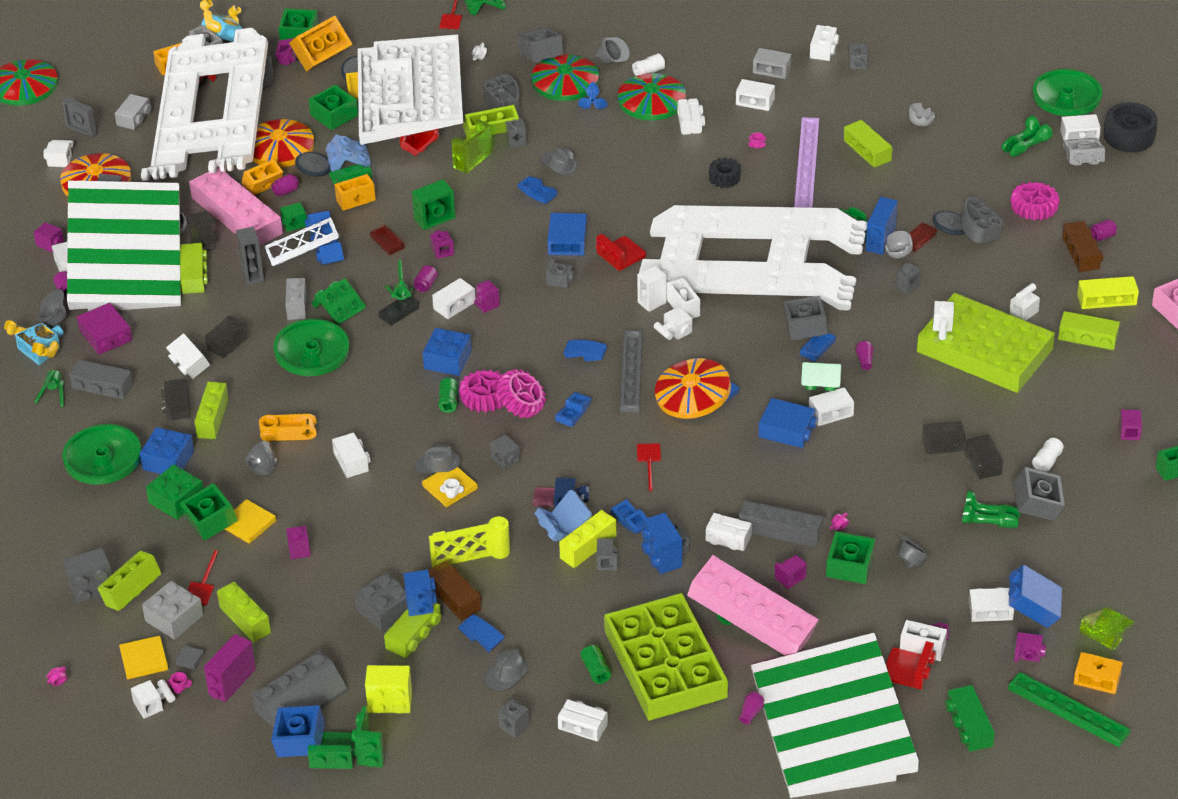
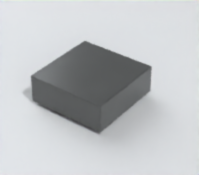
[175,645,204,670]

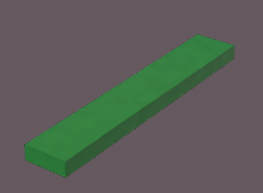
[1008,672,1131,748]

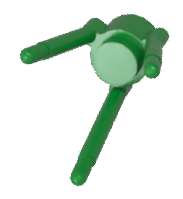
[385,260,415,300]
[34,370,65,407]

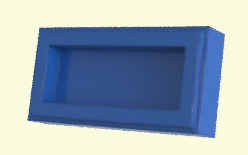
[800,333,836,362]

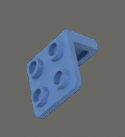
[326,134,371,171]
[534,490,592,542]

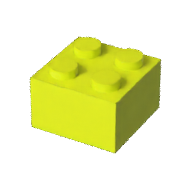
[365,665,412,713]

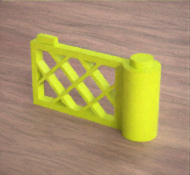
[429,516,510,567]

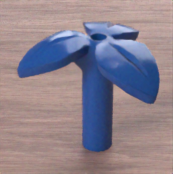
[578,82,608,109]

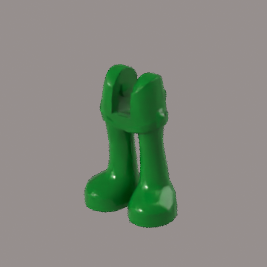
[1001,115,1053,158]
[962,491,1021,529]

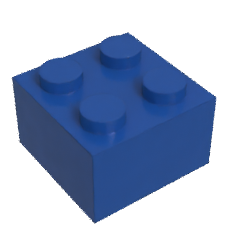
[423,328,472,376]
[140,427,194,474]
[641,513,682,574]
[271,705,325,757]

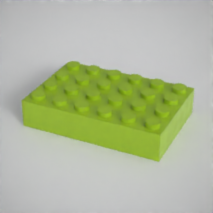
[917,293,1055,393]
[604,593,728,721]

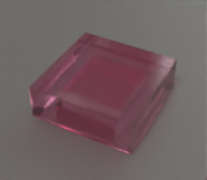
[533,487,555,507]

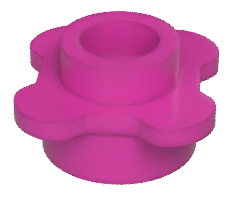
[748,132,766,148]
[829,512,850,532]
[46,667,68,686]
[167,672,192,694]

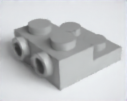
[1063,138,1105,166]

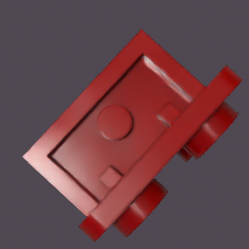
[400,128,439,156]
[596,234,646,271]
[886,641,937,690]

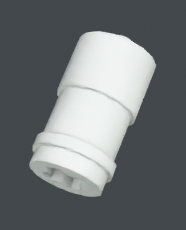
[632,53,665,76]
[1032,438,1064,472]

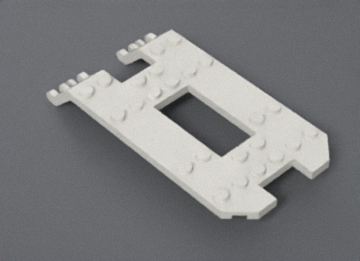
[141,28,268,181]
[639,205,867,310]

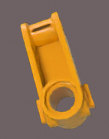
[259,414,317,442]

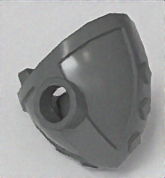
[245,441,278,476]

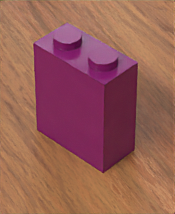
[77,302,132,355]
[204,634,256,702]

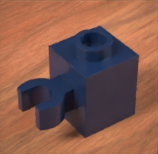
[554,478,589,508]

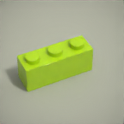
[463,105,519,140]
[844,120,893,168]
[180,243,208,294]
[1058,311,1120,350]
[195,382,229,439]
[97,551,162,611]
[217,582,271,643]
[384,603,441,658]

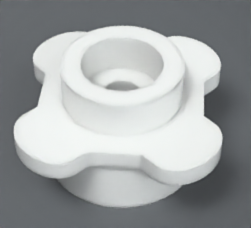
[472,43,487,61]
[440,479,464,498]

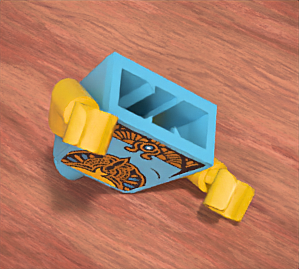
[200,0,242,42]
[4,320,63,365]

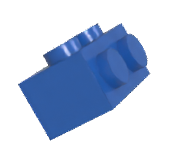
[403,570,436,616]

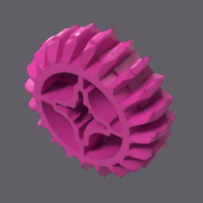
[1010,181,1060,221]
[459,369,504,413]
[496,369,546,419]

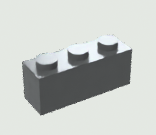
[236,226,264,285]
[69,360,133,400]

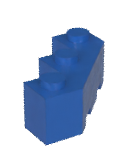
[304,211,344,266]

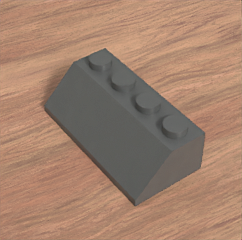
[739,500,827,547]
[252,651,348,728]

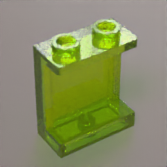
[451,119,493,174]

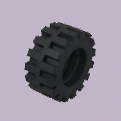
[709,158,741,188]

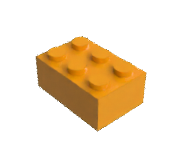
[289,16,352,72]

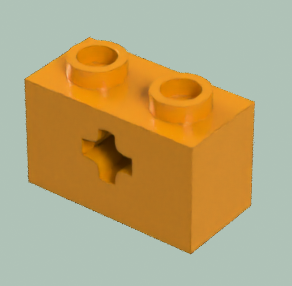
[241,159,283,195]
[335,174,376,211]
[1074,652,1123,694]

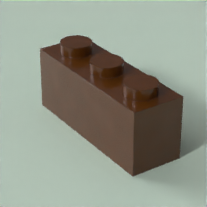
[1062,221,1103,272]
[428,561,482,621]

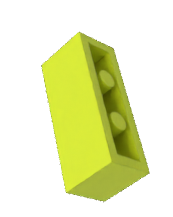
[1077,276,1139,309]
[559,510,616,568]

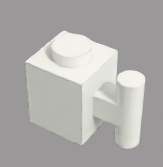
[44,140,73,167]
[1010,283,1040,321]
[933,301,954,340]
[654,306,692,340]
[131,680,175,719]

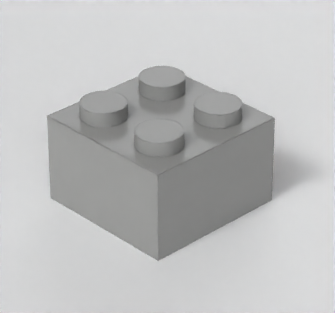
[142,581,203,640]

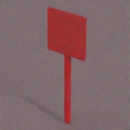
[439,0,462,29]
[637,443,661,491]
[187,550,218,606]

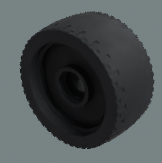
[1104,102,1157,153]

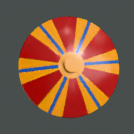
[253,119,314,168]
[60,153,131,196]
[655,358,731,419]

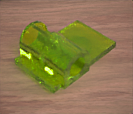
[1079,607,1135,650]

